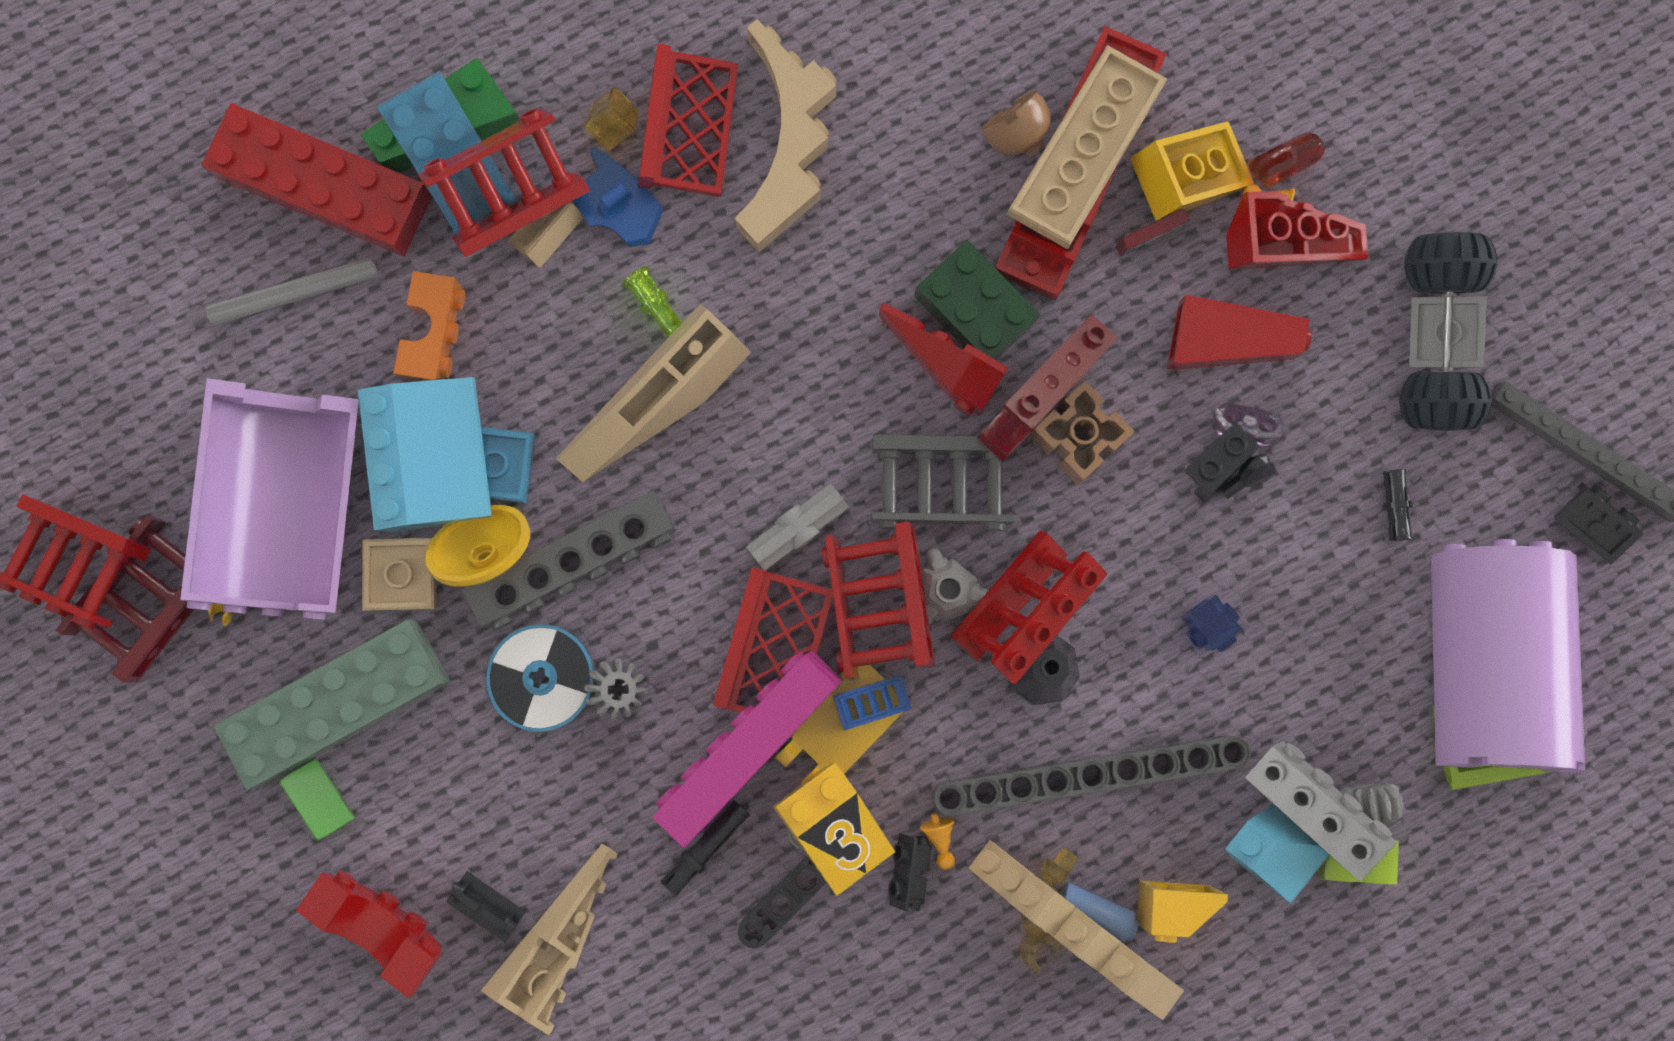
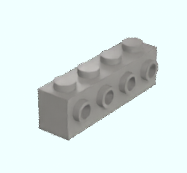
[1245,741,1397,882]

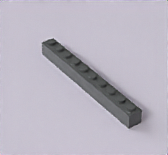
[1491,381,1674,523]

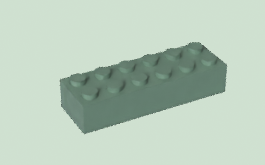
[213,619,451,790]

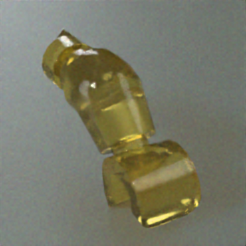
[1018,847,1079,975]

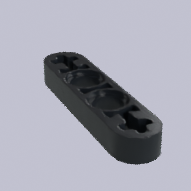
[738,855,827,948]

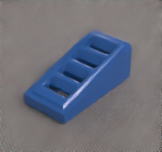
[833,675,912,731]

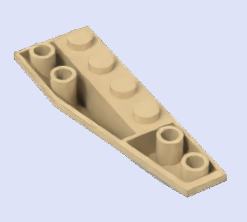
[556,304,751,482]

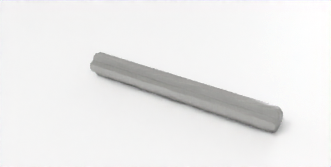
[205,258,378,325]

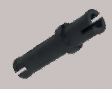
[660,800,750,897]

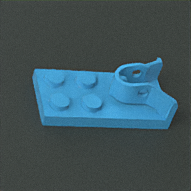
[377,71,517,235]

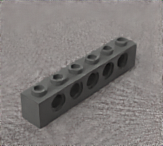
[462,490,676,631]

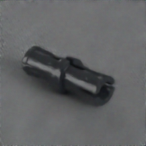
[1383,469,1413,541]

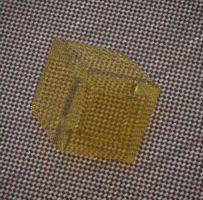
[584,86,639,150]

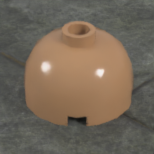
[981,89,1051,157]

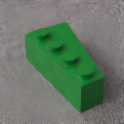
[360,58,520,172]

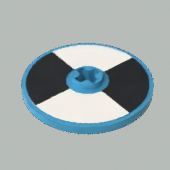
[486,624,594,732]

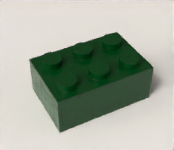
[914,239,1040,360]

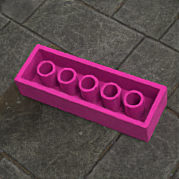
[652,651,844,848]

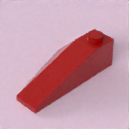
[1226,191,1368,269]
[879,302,1008,416]

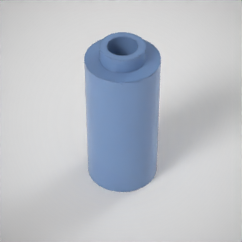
[1060,882,1139,943]

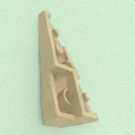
[481,844,617,1035]

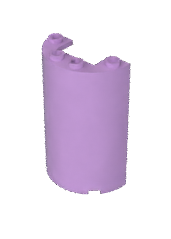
[180,378,359,620]
[1431,539,1586,773]

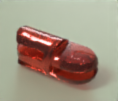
[1247,132,1325,189]

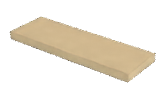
[1006,45,1167,249]

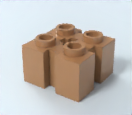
[1029,381,1135,485]

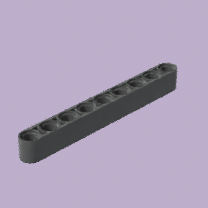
[932,735,1251,815]

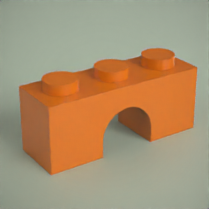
[393,271,465,382]

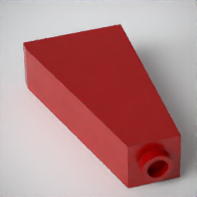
[1166,295,1312,370]

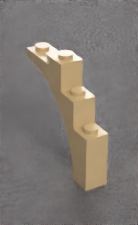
[735,19,837,252]
[968,840,1184,1020]

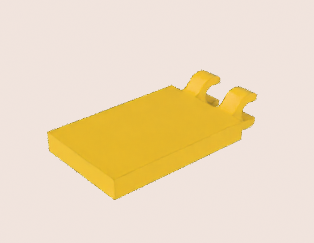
[775,665,903,784]

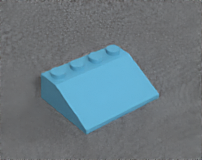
[358,377,492,533]

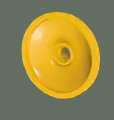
[425,505,530,587]

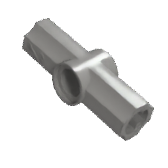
[746,484,849,571]

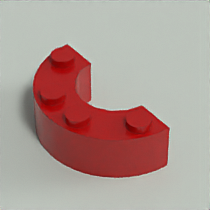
[296,870,441,998]

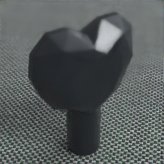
[1220,454,1276,499]

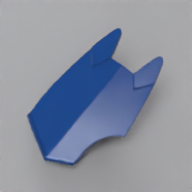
[573,147,663,247]

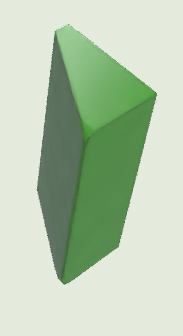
[279,759,355,841]

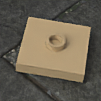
[362,538,437,611]

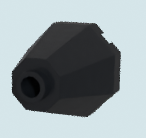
[1007,635,1080,705]

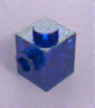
[1181,595,1242,652]

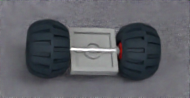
[1399,232,1498,431]

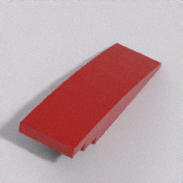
[995,26,1167,301]

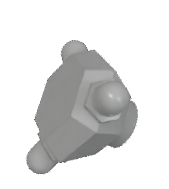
[922,548,989,625]

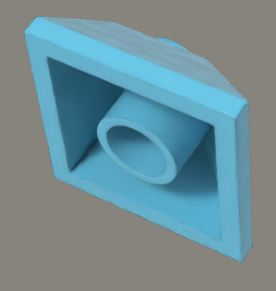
[1226,803,1330,904]

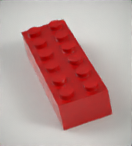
[201,103,432,257]

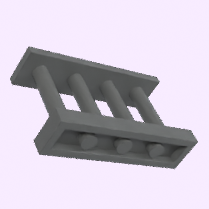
[871,435,1015,531]

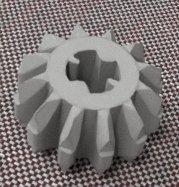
[584,659,647,720]
[1340,783,1403,824]

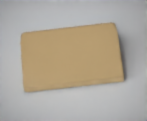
[508,202,584,268]

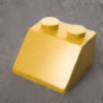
[1137,880,1228,943]

